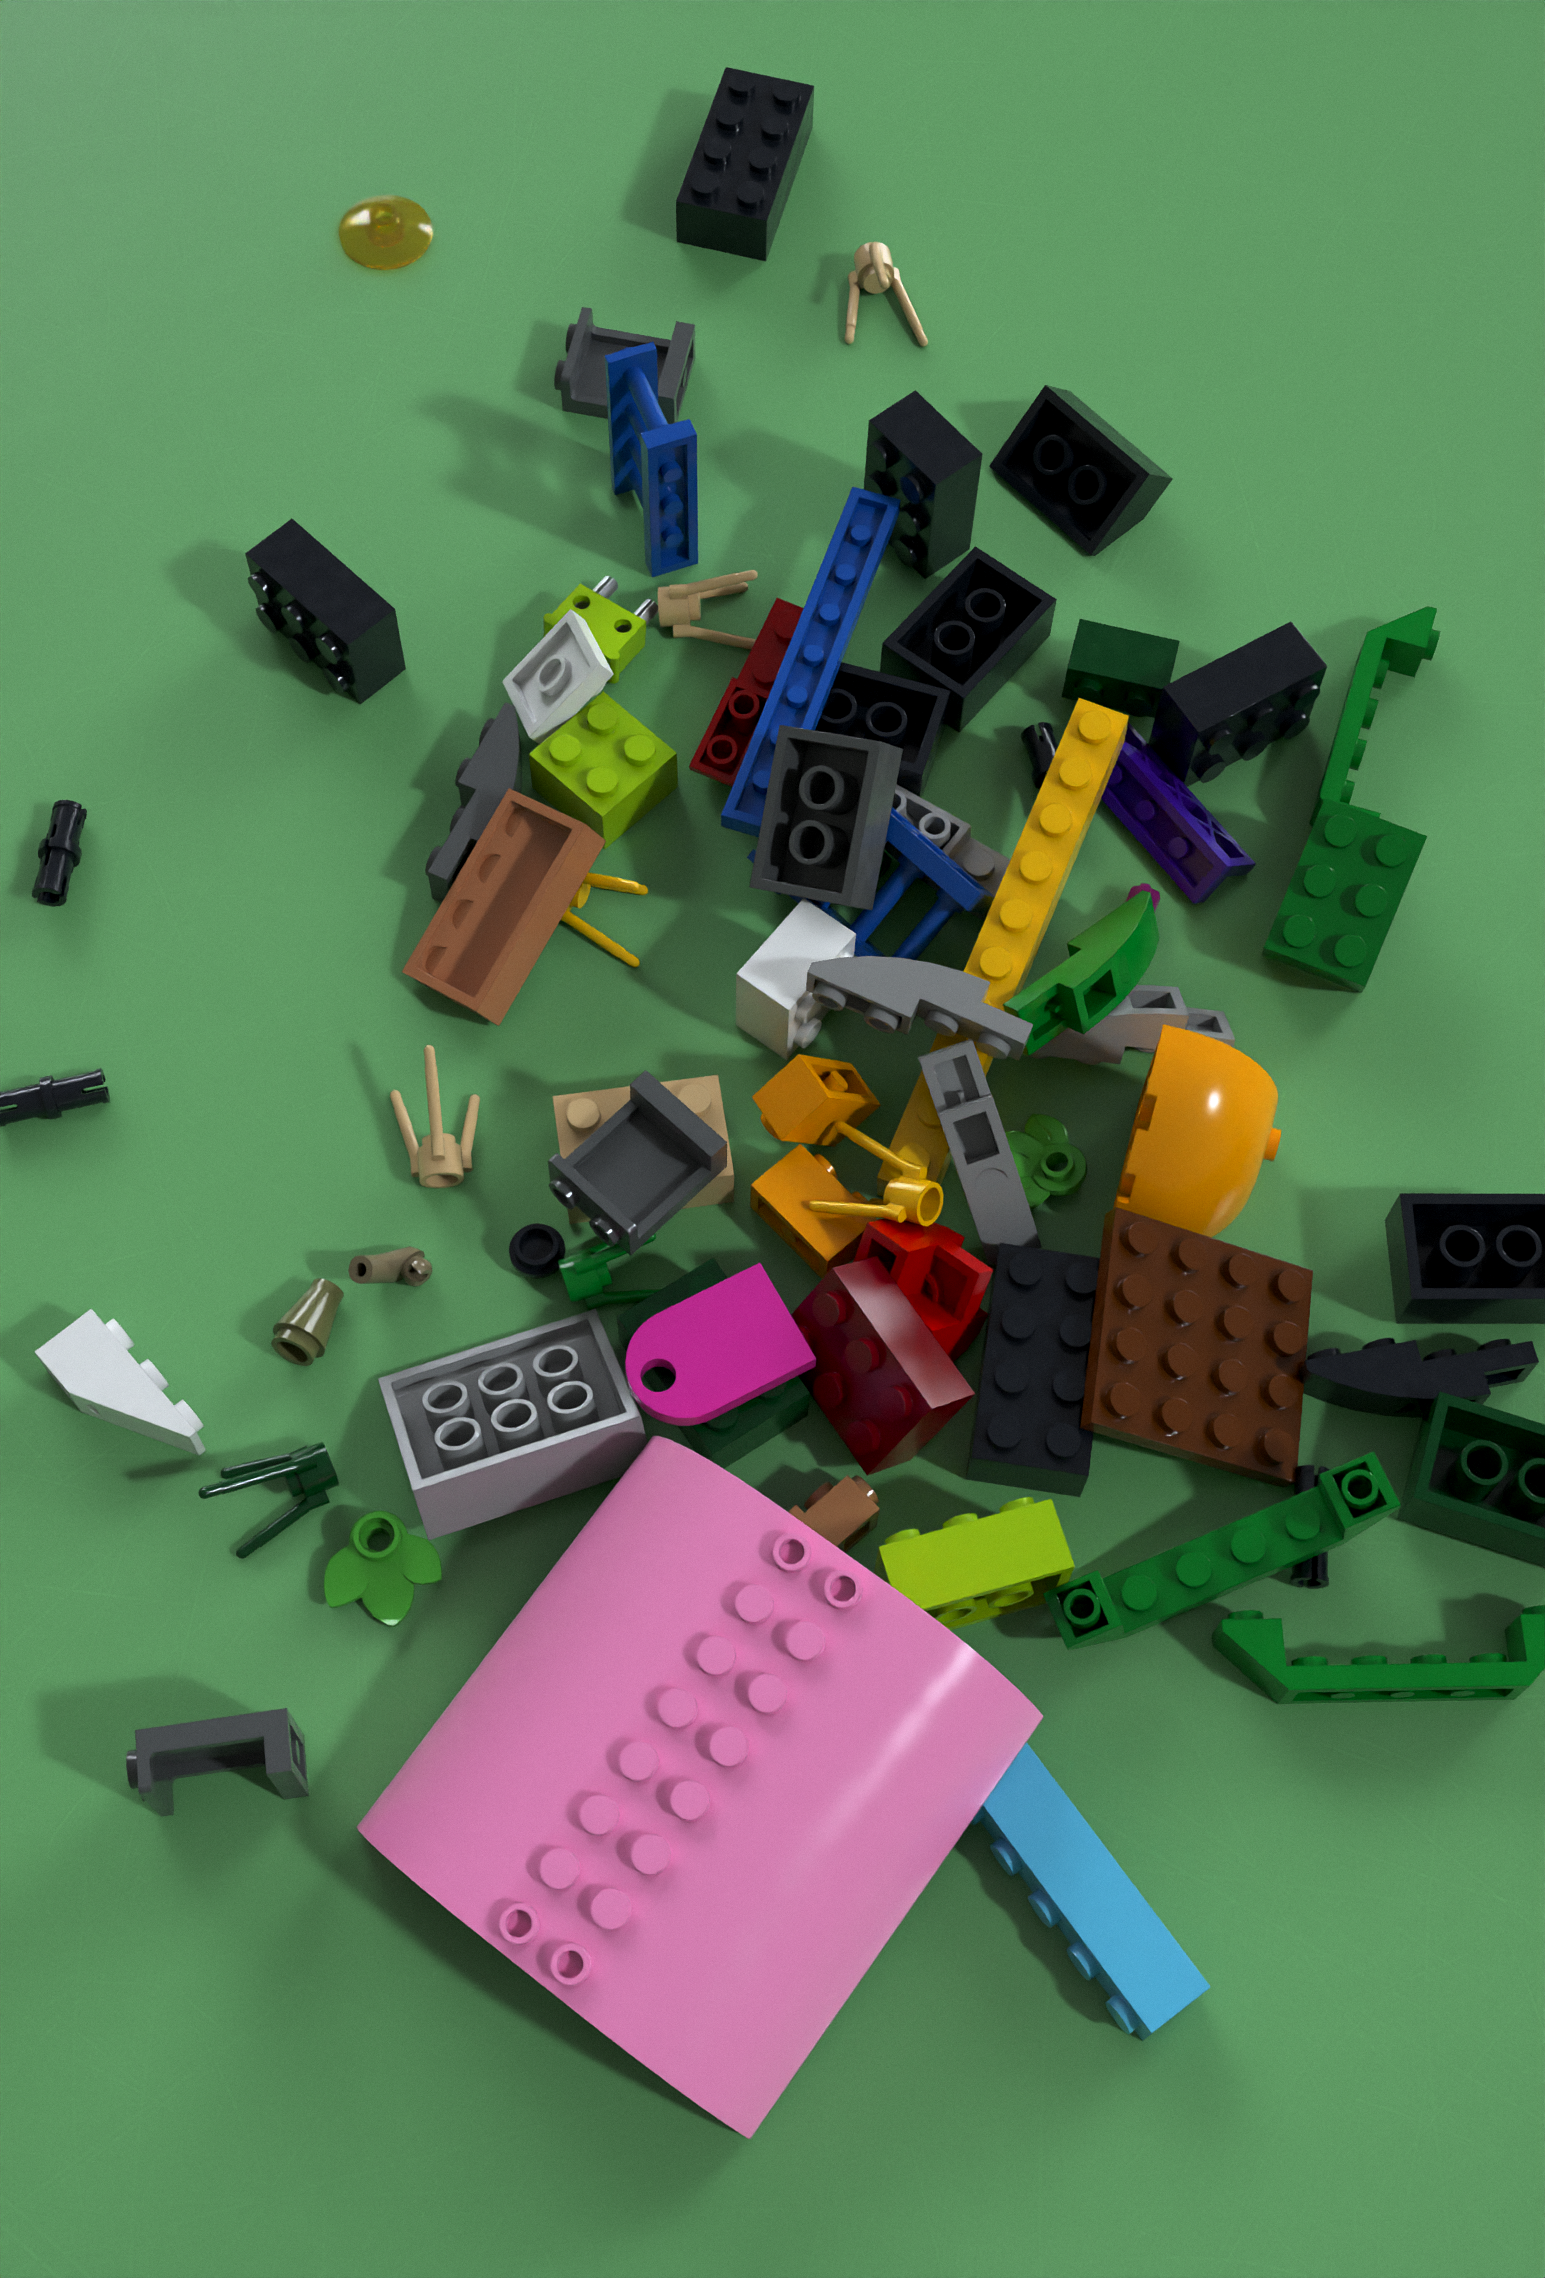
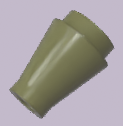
[271,1278,344,1366]

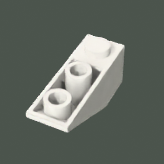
[35,1309,206,1456]

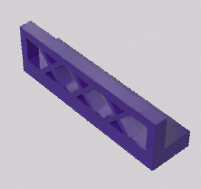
[1101,722,1256,904]

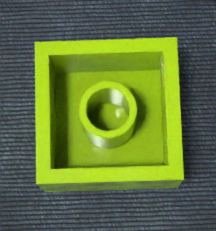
[529,691,678,850]

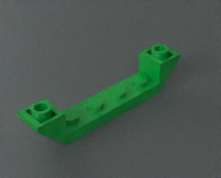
[1309,606,1441,828]
[1043,1451,1401,1651]
[1212,1605,1545,1704]

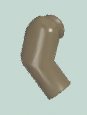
[348,1246,432,1286]

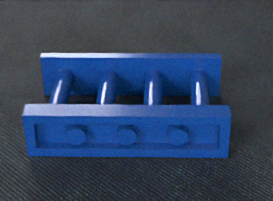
[605,342,698,577]
[747,807,995,960]

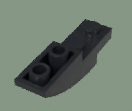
[1299,1338,1539,1418]

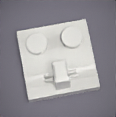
[502,609,614,745]

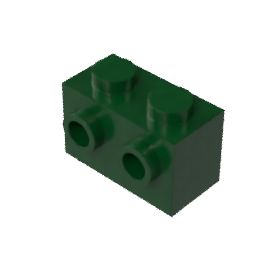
[1062,619,1180,718]

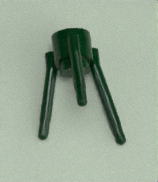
[198,1442,339,1559]

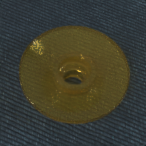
[339,195,433,270]

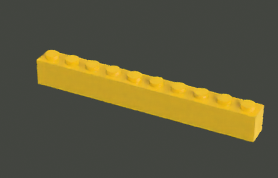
[877,698,1129,1197]

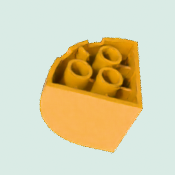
[1113,1024,1281,1238]

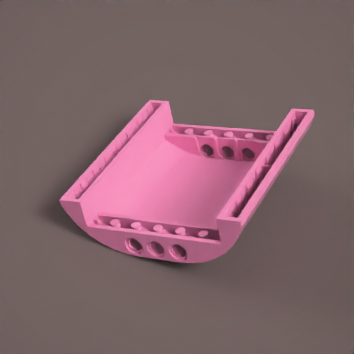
[356,1436,1044,2139]

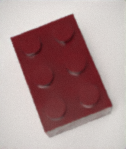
[791,1256,975,1476]

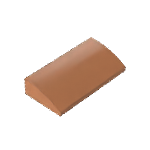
[402,788,606,1026]

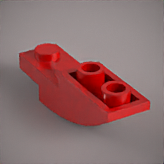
[689,598,804,787]

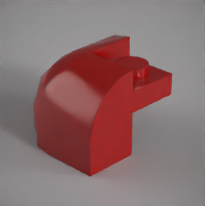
[853,1218,993,1362]

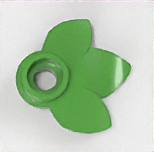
[1005,1114,1088,1209]
[324,1511,442,1627]

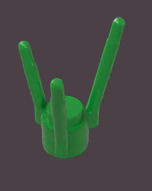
[558,1234,661,1310]

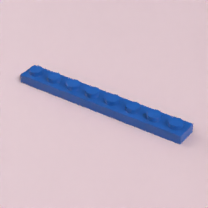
[721,486,901,837]

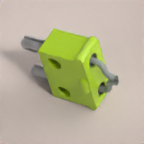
[543,576,658,684]

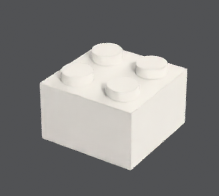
[736,898,856,1060]

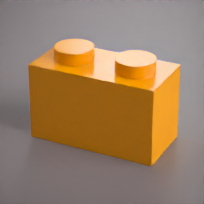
[752,1054,881,1147]
[750,1144,877,1279]

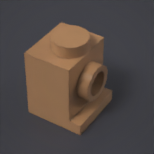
[788,1475,880,1553]

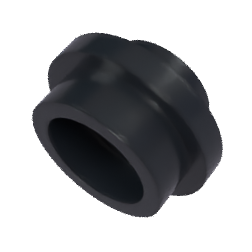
[509,1223,566,1279]

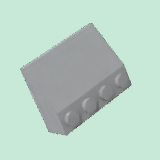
[378,1309,647,1540]

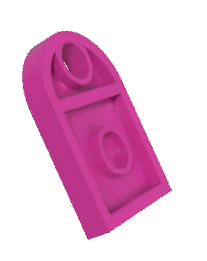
[625,1263,816,1426]

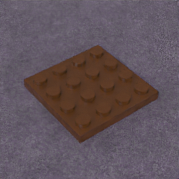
[1080,1207,1313,1488]

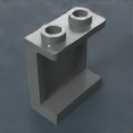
[554,307,695,424]
[548,1070,727,1256]
[126,1708,309,1817]

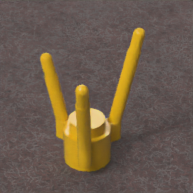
[561,872,648,968]
[809,1121,944,1226]

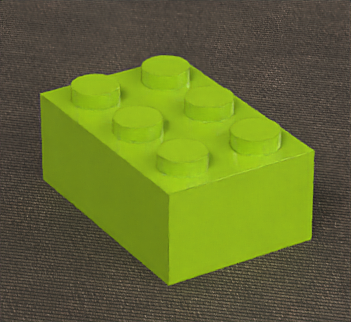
[874,1497,1075,1631]

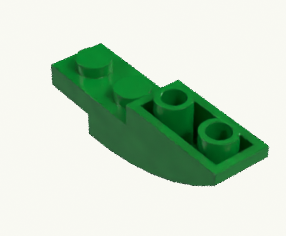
[1003,890,1160,1056]

